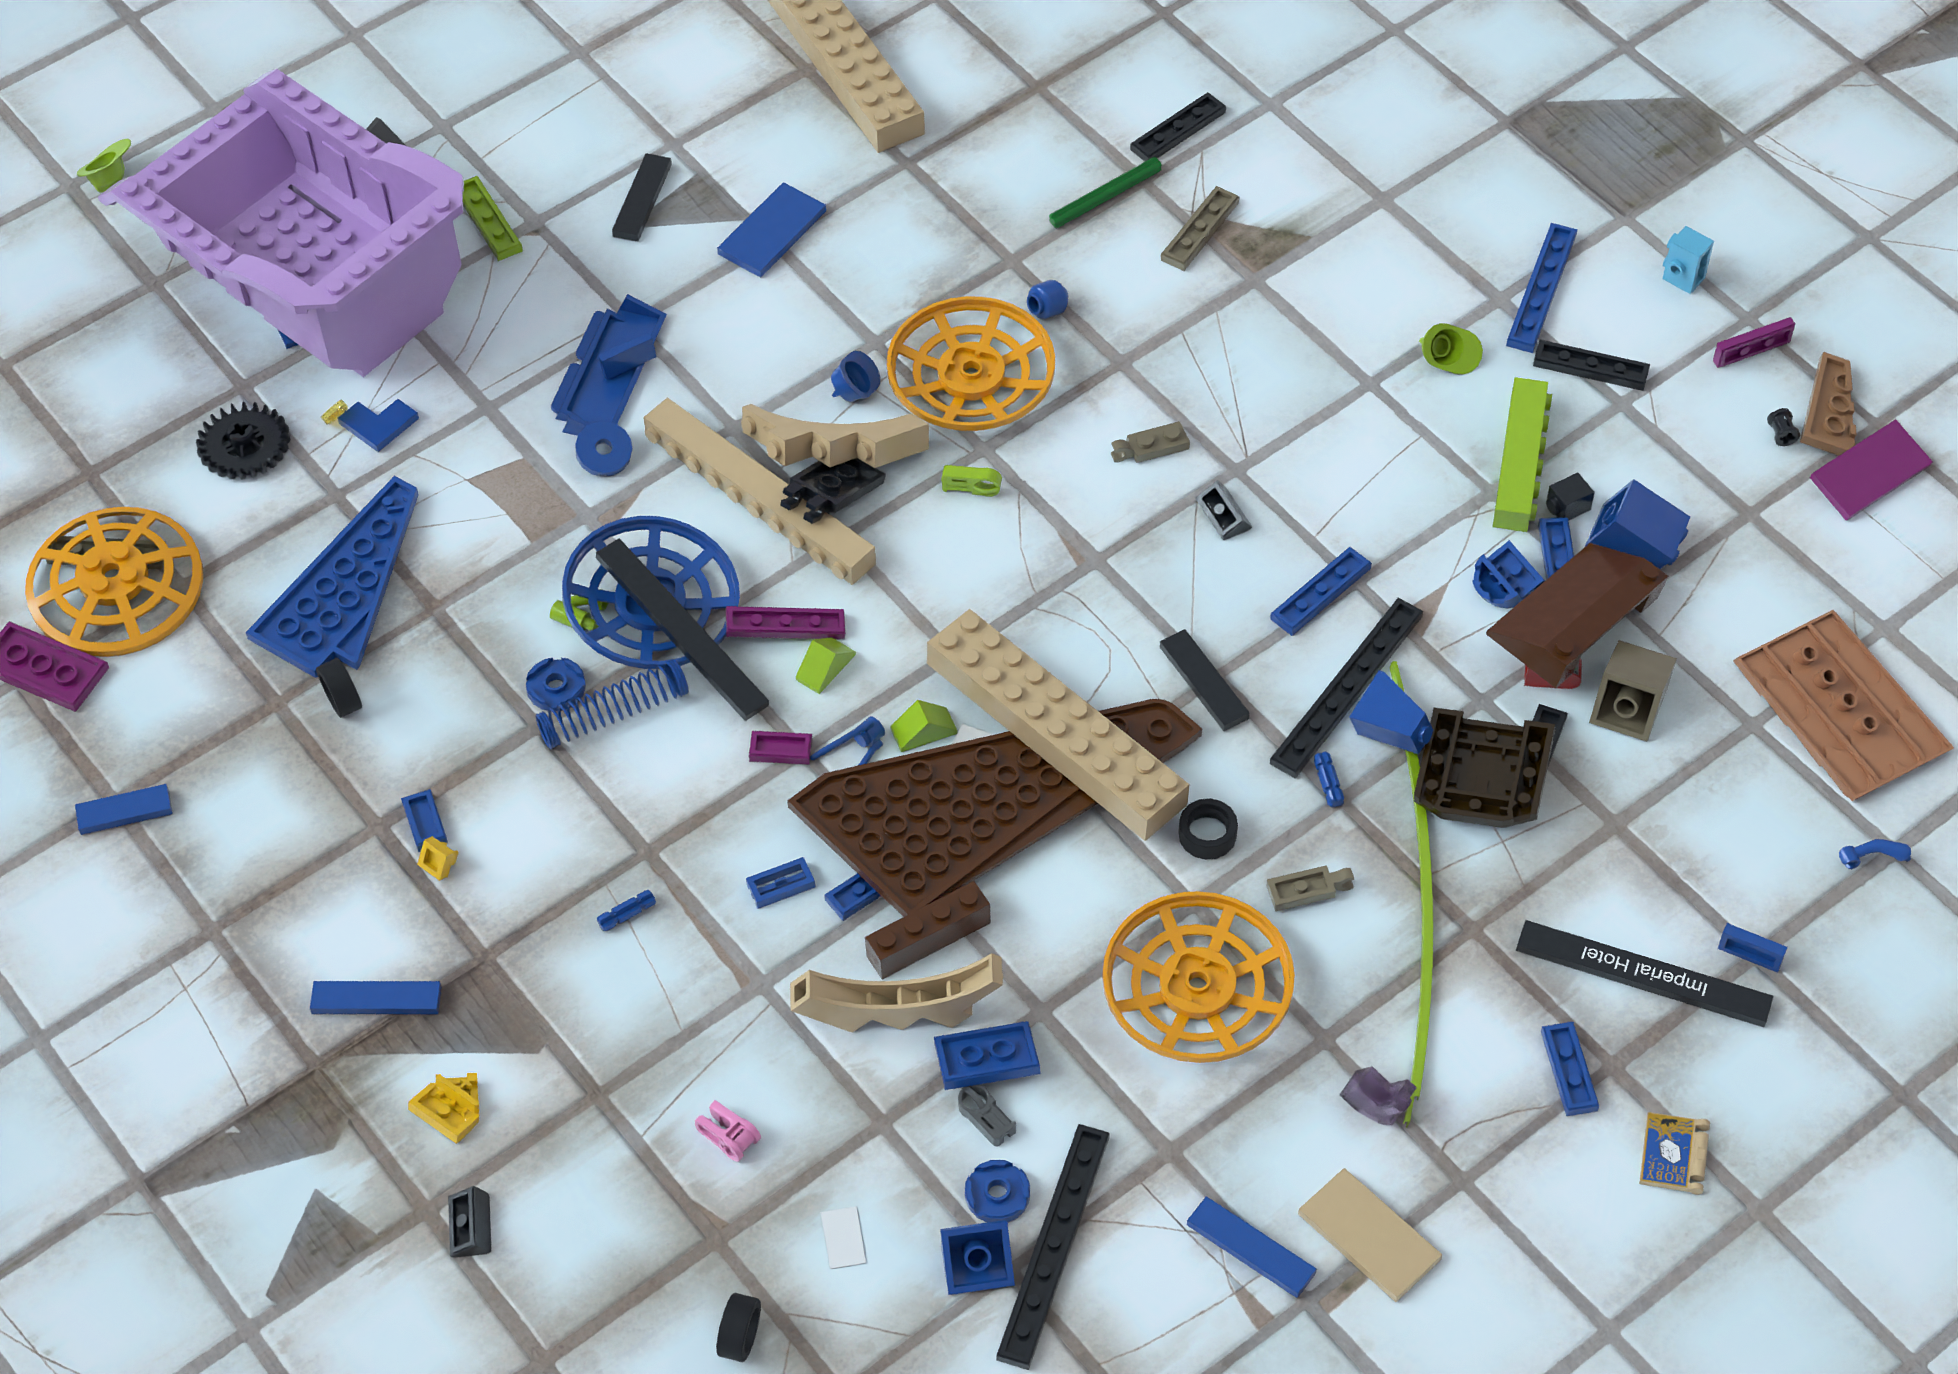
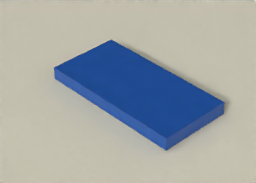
[717,182,826,278]

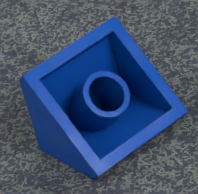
[940,1220,1015,1295]

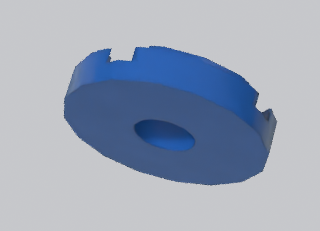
[575,421,633,476]
[526,658,586,711]
[965,1160,1030,1222]

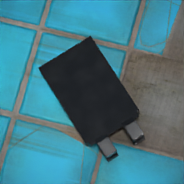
[780,458,886,524]

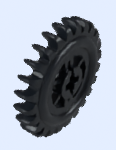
[196,401,291,480]

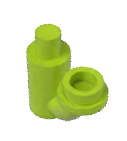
[550,589,609,631]

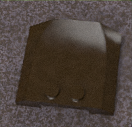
[1414,707,1555,828]

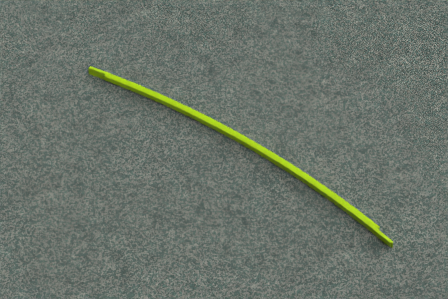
[1389,661,1433,1128]

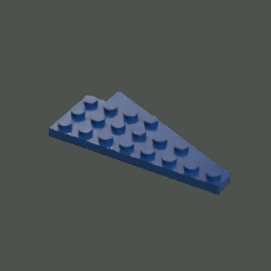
[246,476,419,678]

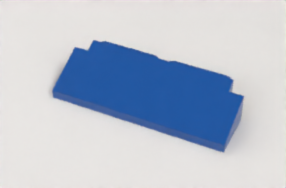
[551,294,667,436]

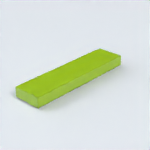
[463,176,523,261]

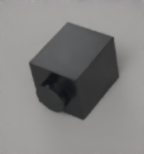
[1546,472,1595,520]

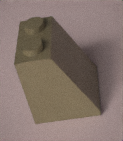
[1589,640,1677,742]

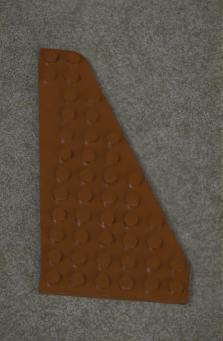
[787,699,1202,917]

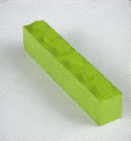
[1492,377,1552,532]

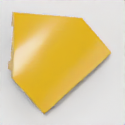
[408,1073,479,1144]

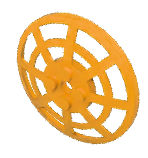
[887,296,1055,431]
[25,507,203,657]
[1102,891,1295,1063]

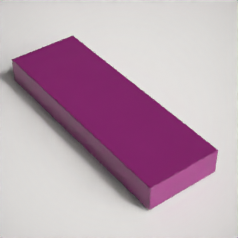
[1713,317,1796,368]

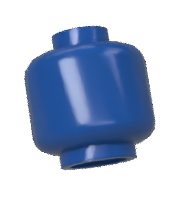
[1026,280,1068,319]

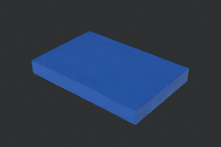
[934,1021,1041,1090]

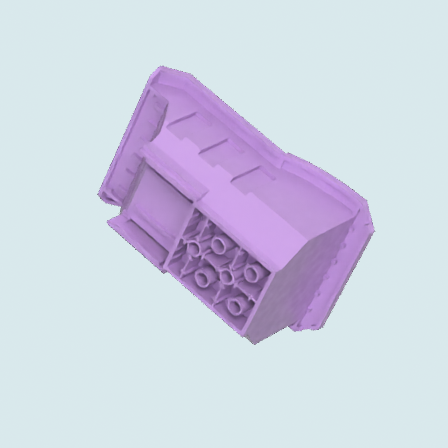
[98,69,464,378]

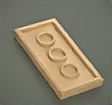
[1298,1168,1442,1302]

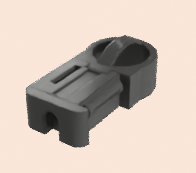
[958,1085,1016,1147]

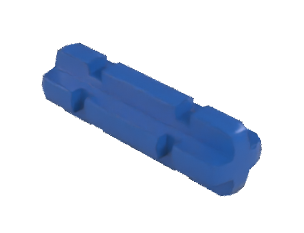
[1314,751,1344,808]
[597,890,656,931]

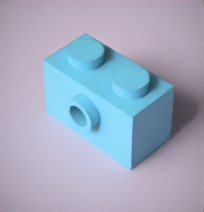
[1662,226,1714,294]

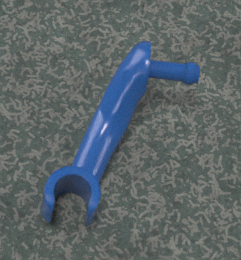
[1839,839,1911,870]

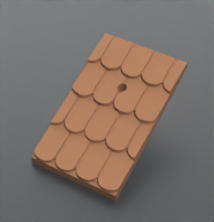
[1733,610,1954,801]

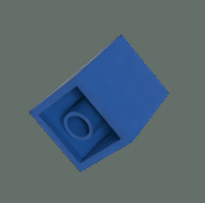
[1585,479,1690,569]

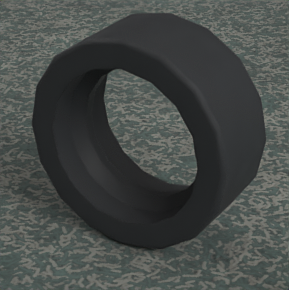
[316,658,362,718]
[1178,798,1238,860]
[716,1293,761,1362]

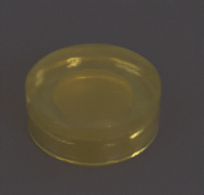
[320,399,348,425]

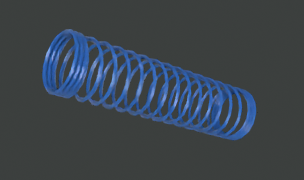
[535,659,689,749]

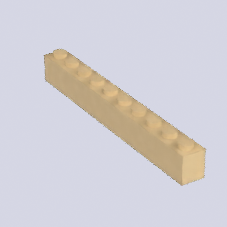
[643,397,876,585]

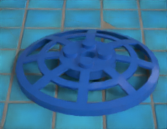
[562,516,740,669]

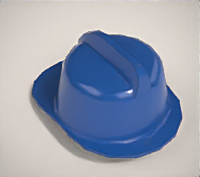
[831,350,880,402]

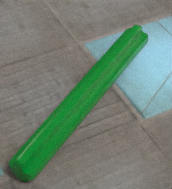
[1049,157,1162,228]

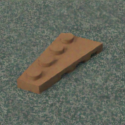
[1800,352,1857,456]

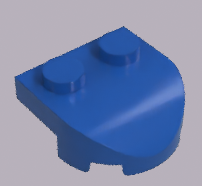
[1472,540,1545,608]

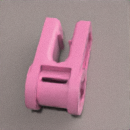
[695,1100,761,1162]

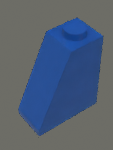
[1349,670,1433,754]

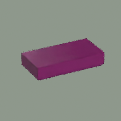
[749,731,813,765]

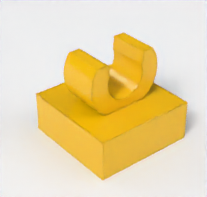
[417,836,459,881]

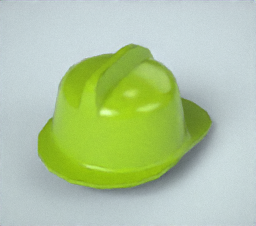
[77,138,131,193]
[1419,323,1483,374]

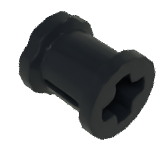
[1767,408,1800,446]

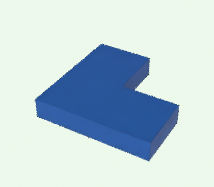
[338,399,419,452]

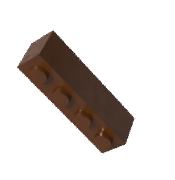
[865,881,991,979]

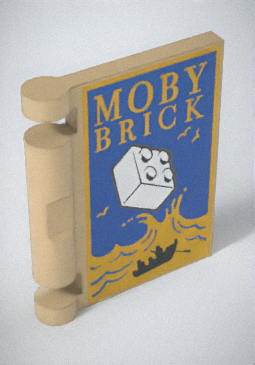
[1639,1112,1710,1195]

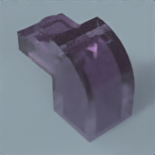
[1339,1066,1417,1125]

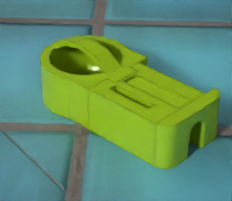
[941,465,1002,497]

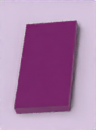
[1809,419,1933,521]
[0,621,109,712]

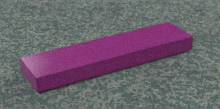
[725,606,846,640]

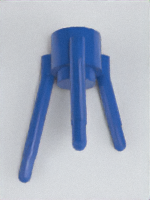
[810,716,885,765]

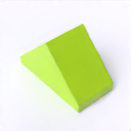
[796,637,856,694]
[890,700,958,752]

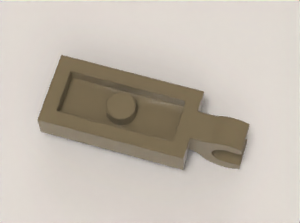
[1111,421,1190,463]
[1266,865,1354,912]

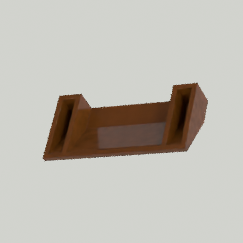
[1486,543,1669,688]

